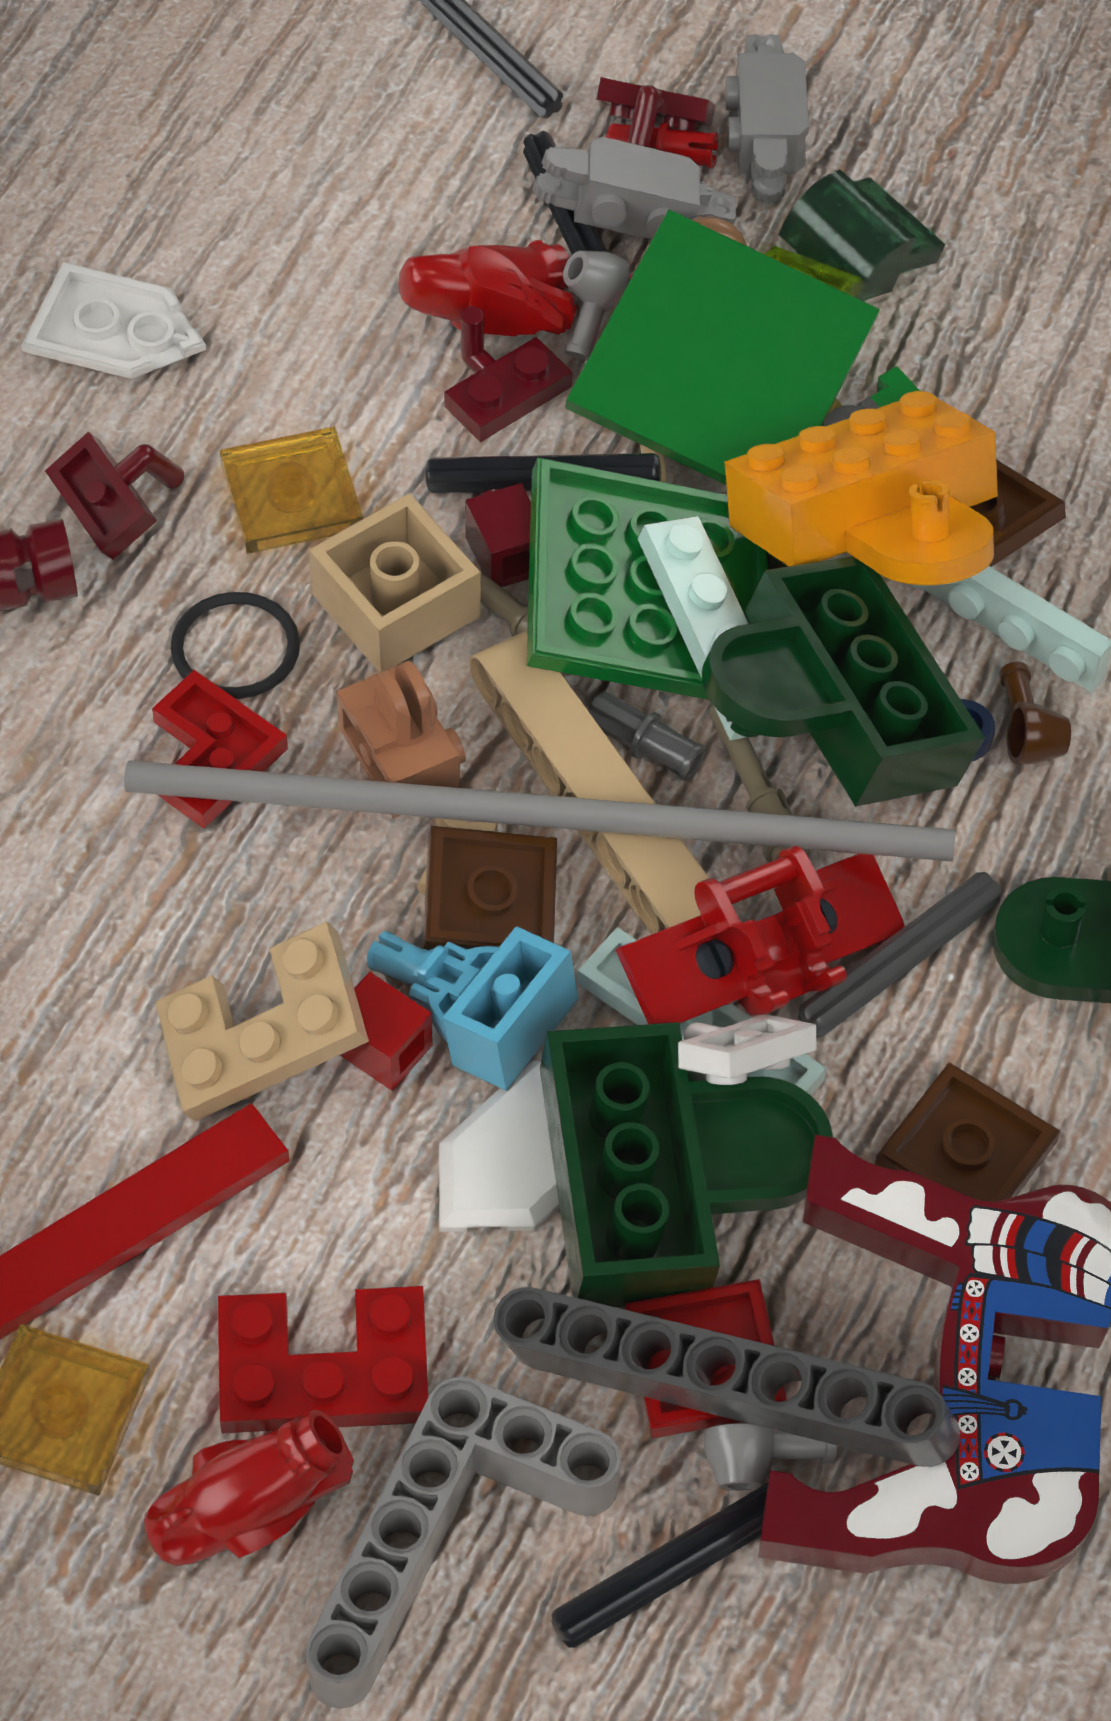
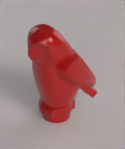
[398,240,577,337]
[144,1410,354,1566]

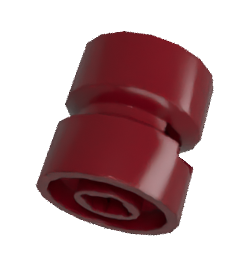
[0,519,78,611]

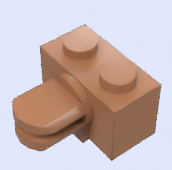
[336,660,466,819]

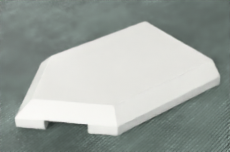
[21,262,206,379]
[439,1060,560,1232]

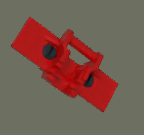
[615,846,905,1024]

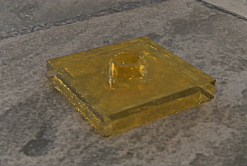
[219,426,363,554]
[0,1324,151,1496]

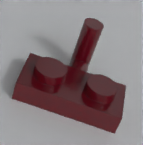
[596,77,716,148]
[444,306,573,443]
[45,431,184,560]

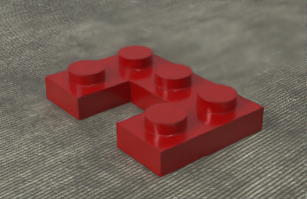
[218,1286,428,1433]

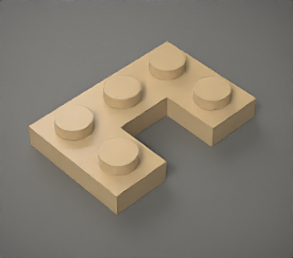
[155,921,369,1121]

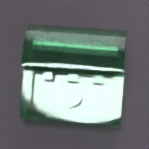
[778,169,946,301]

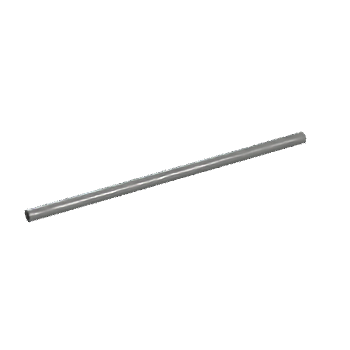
[124,760,956,862]

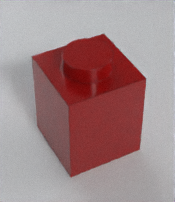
[340,972,433,1091]

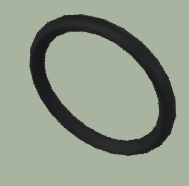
[170,592,300,699]

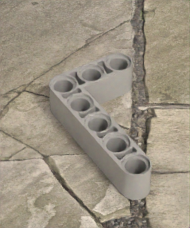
[306,1376,621,1709]

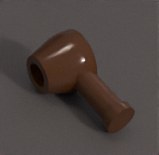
[999,662,1071,765]

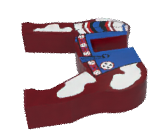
[758,1135,1111,1584]

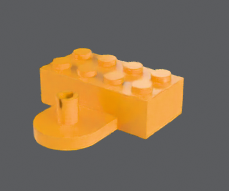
[725,391,998,585]

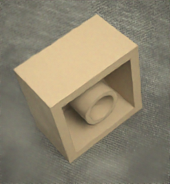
[309,493,481,672]

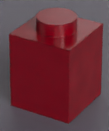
[465,483,531,587]

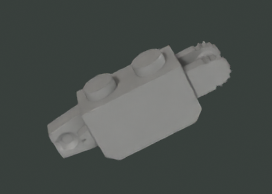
[725,34,809,205]
[532,137,736,239]

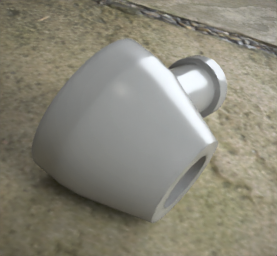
[563,251,629,361]
[704,1423,837,1491]

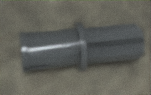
[588,692,706,781]

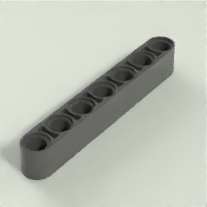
[493,1287,960,1467]

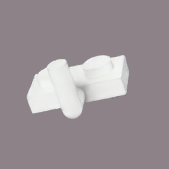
[678,1014,817,1085]

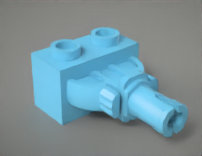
[367,926,578,1091]

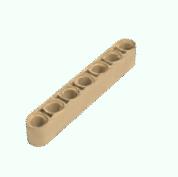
[469,631,709,934]

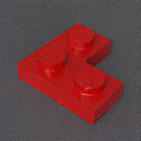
[152,670,288,829]

